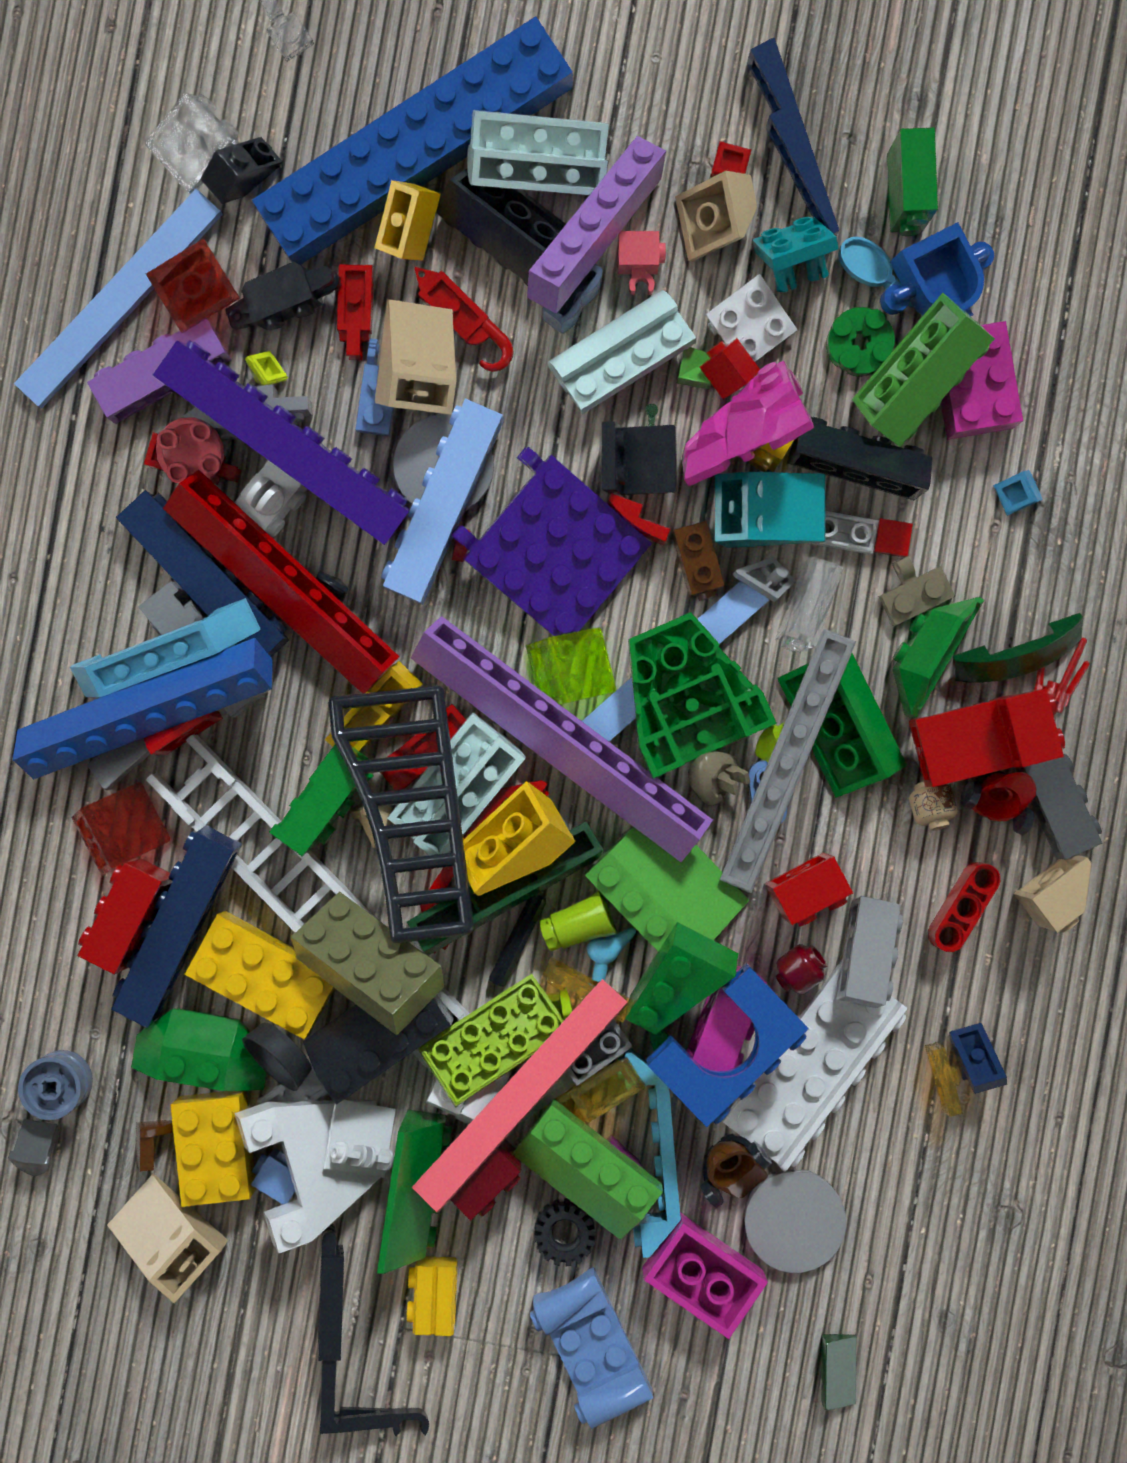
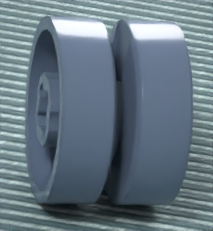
[18,1050,93,1120]

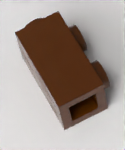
[672,521,724,601]

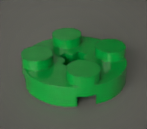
[826,307,895,377]

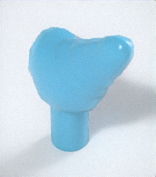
[587,928,636,982]

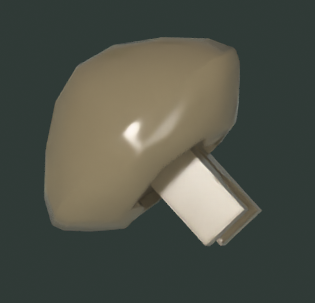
[688,752,750,806]

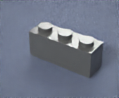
[1015,754,1103,860]

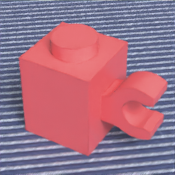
[618,231,666,295]

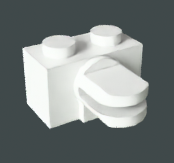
[235,460,307,537]

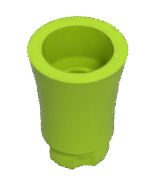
[539,891,617,952]

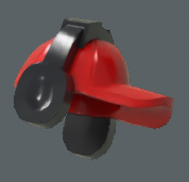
[960,771,1037,836]

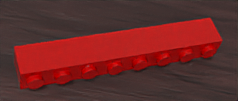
[163,470,400,693]

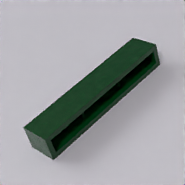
[406,821,604,956]

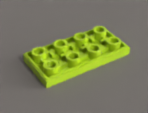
[418,974,564,1108]

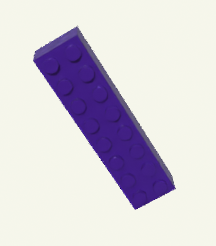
[153,340,409,545]

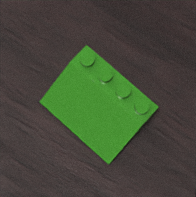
[584,826,749,951]

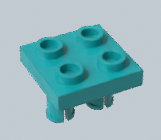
[752,217,839,292]

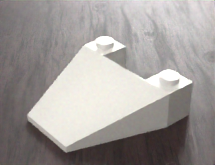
[235,1100,390,1254]

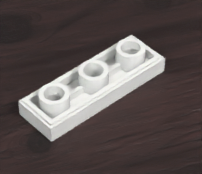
[809,511,879,555]

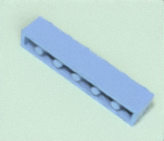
[381,398,504,605]

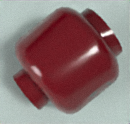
[776,944,828,995]

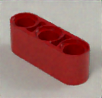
[928,862,1001,952]

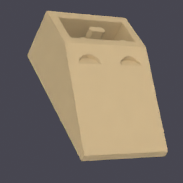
[375,299,456,415]
[107,1173,228,1304]

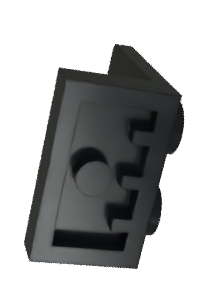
[602,421,677,496]

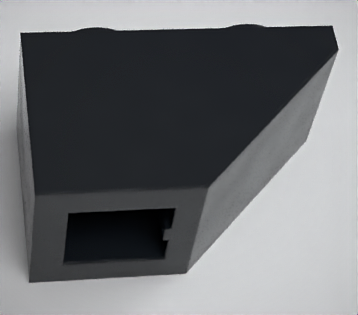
[200,137,283,204]

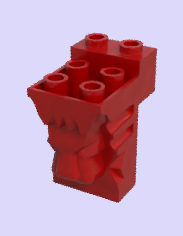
[909,688,1065,787]

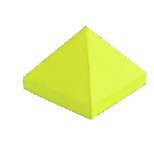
[245,351,288,386]

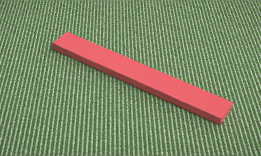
[412,979,628,1213]

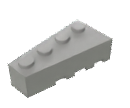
[138,581,268,717]

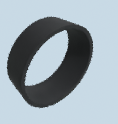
[242,1022,312,1091]

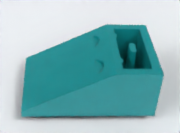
[715,472,825,548]

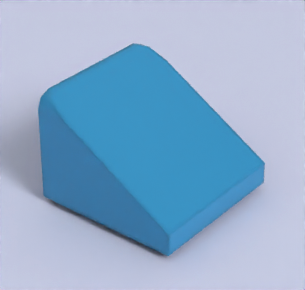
[993,470,1043,516]

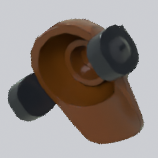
[700,1133,772,1208]

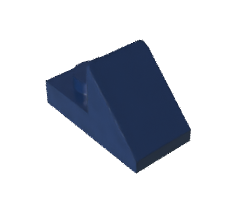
[949,1023,1007,1094]

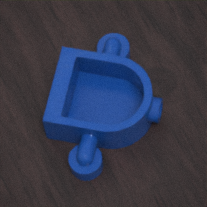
[880,222,994,316]

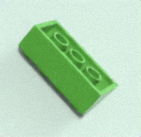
[852,293,995,447]
[512,1099,663,1240]

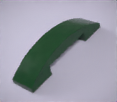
[953,613,1083,683]

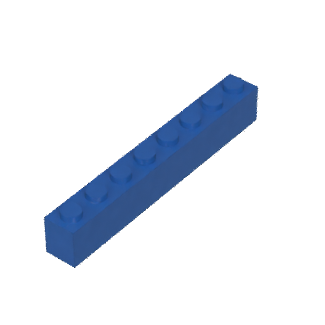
[13,638,273,780]

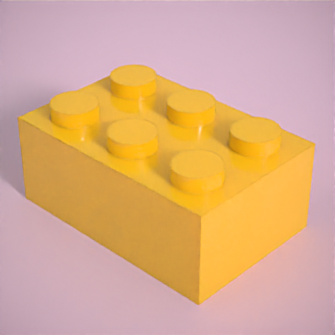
[170,1091,257,1207]

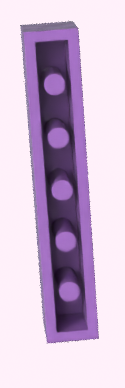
[527,136,666,314]

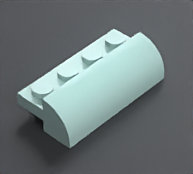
[467,110,609,195]
[548,290,696,415]
[387,712,525,855]

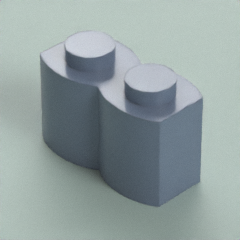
[542,264,602,334]

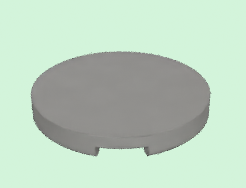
[393,414,494,511]
[744,1169,846,1273]

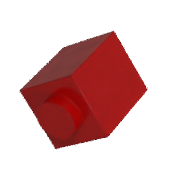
[700,338,760,400]

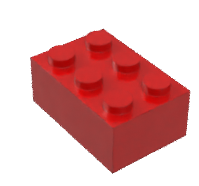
[77,859,172,975]

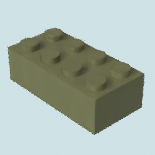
[291,891,444,1035]

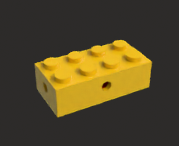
[184,911,335,1040]

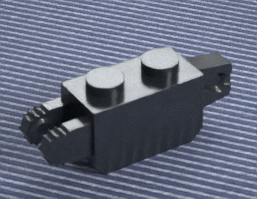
[225,262,342,330]

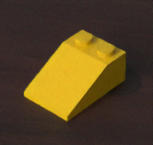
[463,781,576,896]

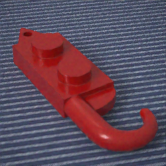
[414,267,514,372]

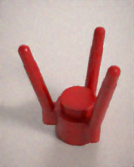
[1034,637,1090,714]

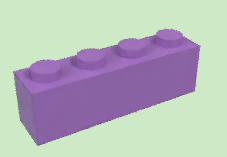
[87,317,232,424]

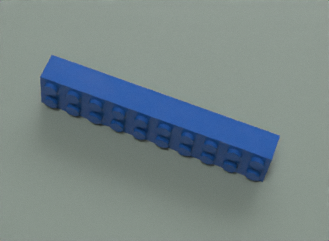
[252,16,573,265]

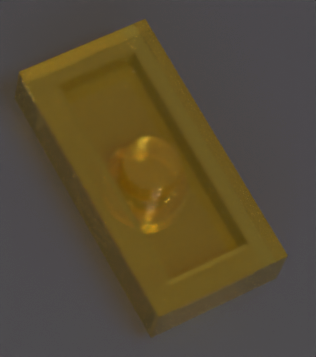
[925,1042,963,1117]

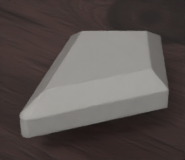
[733,557,796,602]

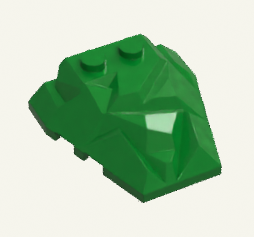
[628,612,777,779]

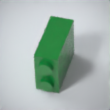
[887,127,938,237]

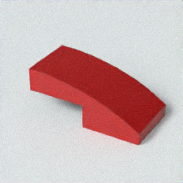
[608,493,670,546]

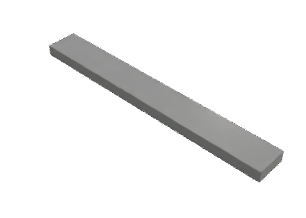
[720,629,856,893]

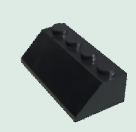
[436,168,566,286]
[787,417,932,501]
[303,995,454,1105]

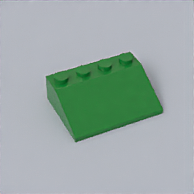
[377,1109,452,1274]

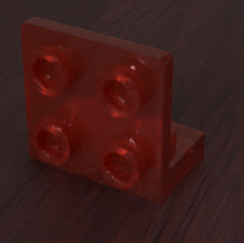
[71,782,171,876]

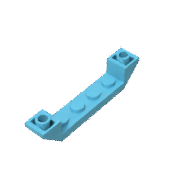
[70,598,260,698]
[618,1047,681,1258]

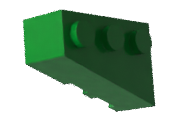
[269,745,374,857]
[625,922,738,1034]

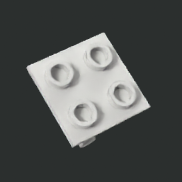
[705,274,797,362]
[323,1100,396,1178]

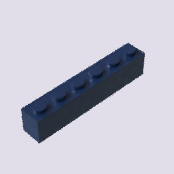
[116,490,289,657]
[111,825,242,1028]

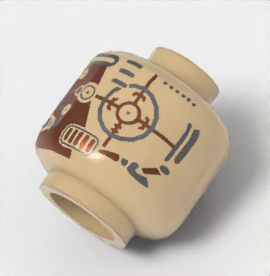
[909,782,958,831]

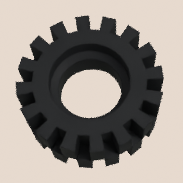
[534,1198,596,1267]

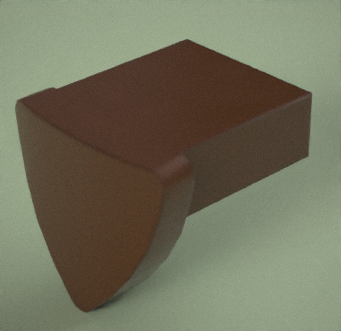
[136,1120,173,1172]

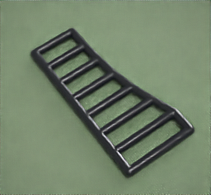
[328,685,474,943]

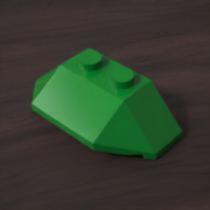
[892,597,985,718]
[131,1008,267,1091]

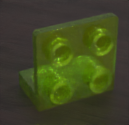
[525,627,616,705]

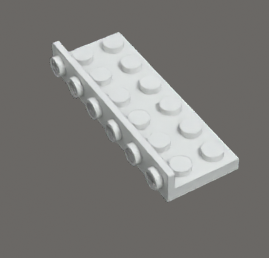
[722,959,907,1172]

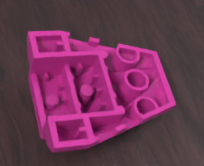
[682,360,814,486]

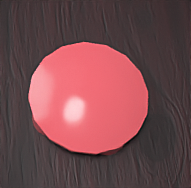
[156,417,224,483]

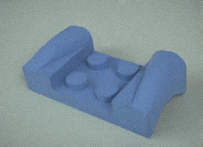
[530,1267,653,1429]

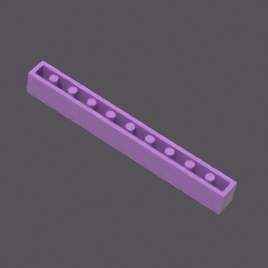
[411,616,713,862]

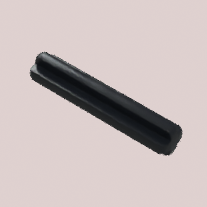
[489,894,546,987]

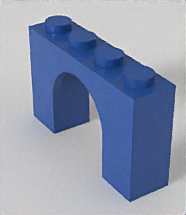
[646,963,809,1127]

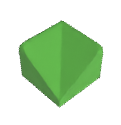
[677,347,711,390]

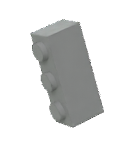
[837,896,903,1008]

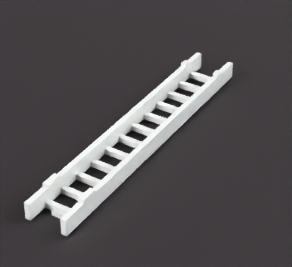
[146,735,470,1073]

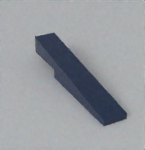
[747,37,839,236]

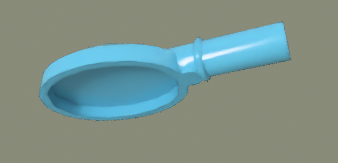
[838,237,913,308]

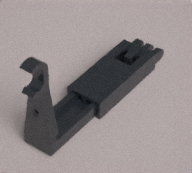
[318,1223,429,1437]

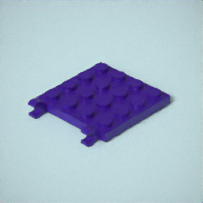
[451,447,652,646]

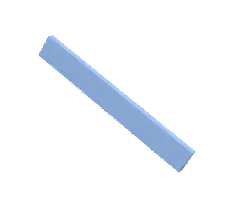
[14,189,223,409]
[582,581,769,741]

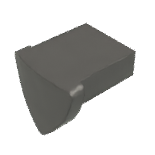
[8,1119,59,1177]

